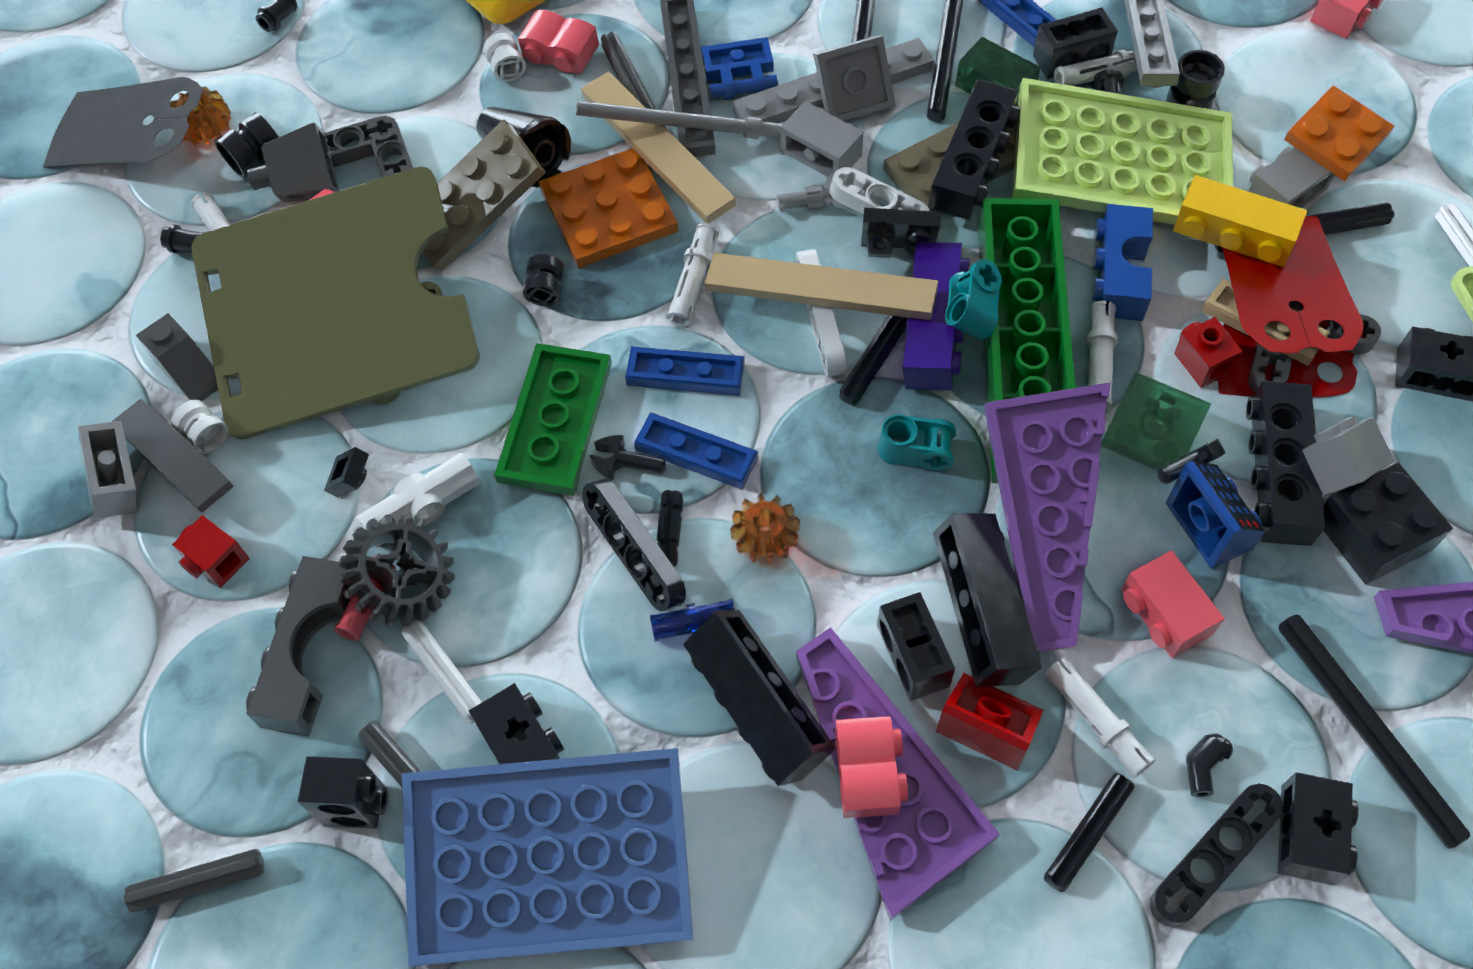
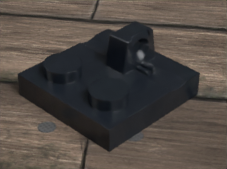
[861,208,941,258]

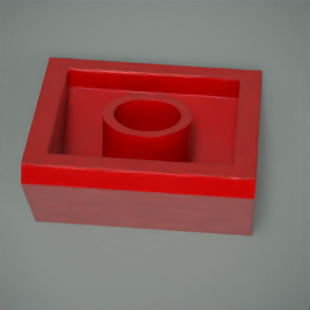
[936,672,1044,771]

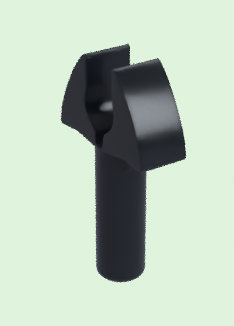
[590,435,666,480]
[1158,438,1226,484]

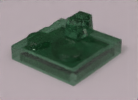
[1101,372,1212,471]

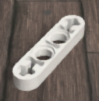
[796,249,847,377]

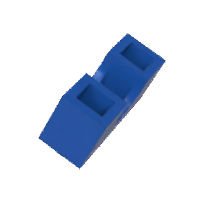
[1091,204,1153,321]

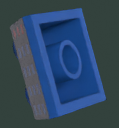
[1165,461,1265,569]

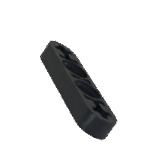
[582,478,686,612]
[1150,784,1283,928]

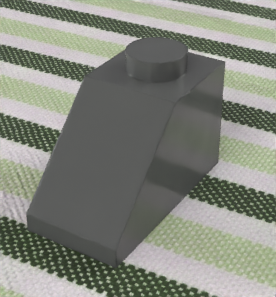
[136,313,218,401]

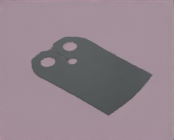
[43,77,203,167]

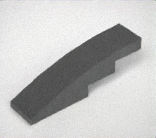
[111,399,234,513]

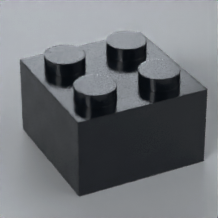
[1323,462,1453,585]

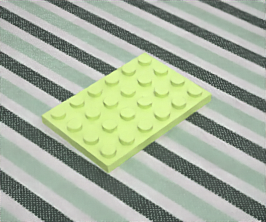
[1012,78,1233,225]

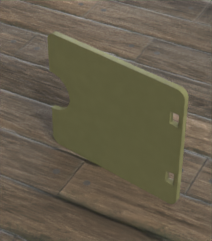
[191,166,480,439]

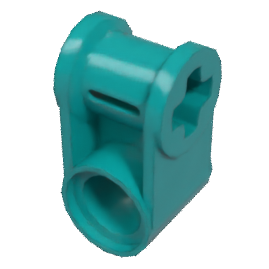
[945,259,1001,340]
[877,414,956,471]

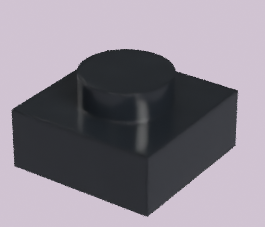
[324,447,369,498]

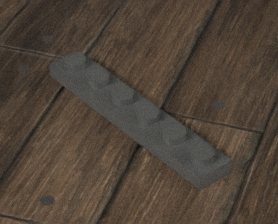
[660,0,716,157]

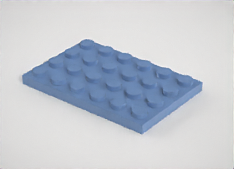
[402,748,693,966]

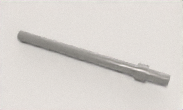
[576,101,783,139]

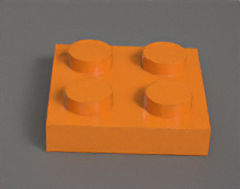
[1284,85,1395,182]

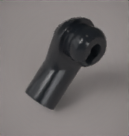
[1186,733,1233,797]

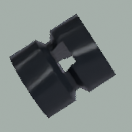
[1166,50,1225,109]
[214,112,279,178]

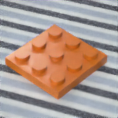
[538,148,679,268]

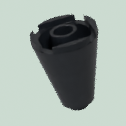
[476,106,571,188]

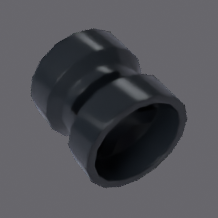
[523,254,564,306]

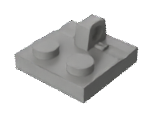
[813,35,896,121]

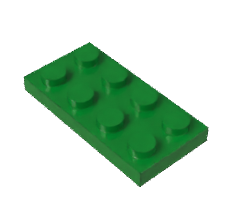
[494,343,612,496]

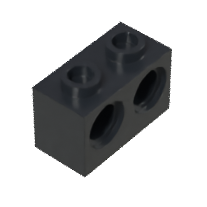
[1033,7,1118,79]
[877,592,955,701]
[297,756,388,829]

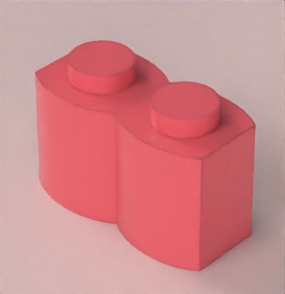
[518,10,599,74]
[835,716,908,818]

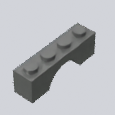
[246,556,352,736]

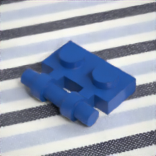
[701,37,778,100]

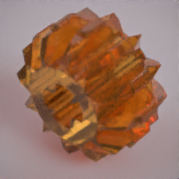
[170,86,232,146]
[730,493,800,565]

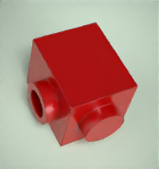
[1174,317,1243,388]
[172,515,250,588]

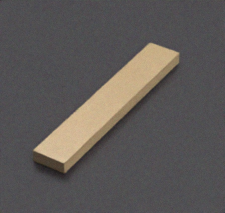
[581,71,736,223]
[705,253,938,320]

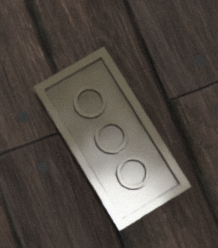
[423,119,546,272]
[883,122,1017,211]

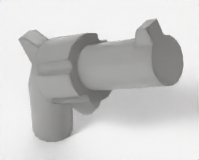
[777,173,834,212]

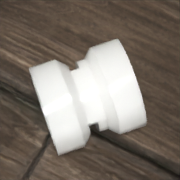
[483,33,526,82]
[171,400,228,454]

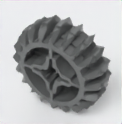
[338,513,455,627]

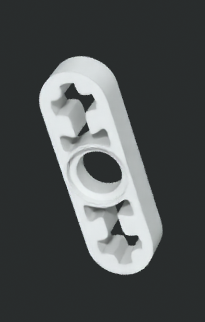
[829,167,930,214]

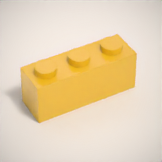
[1173,175,1307,267]

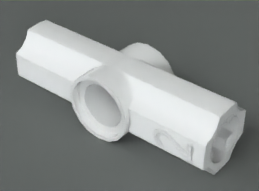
[356,453,481,548]

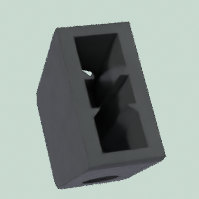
[247,122,339,202]

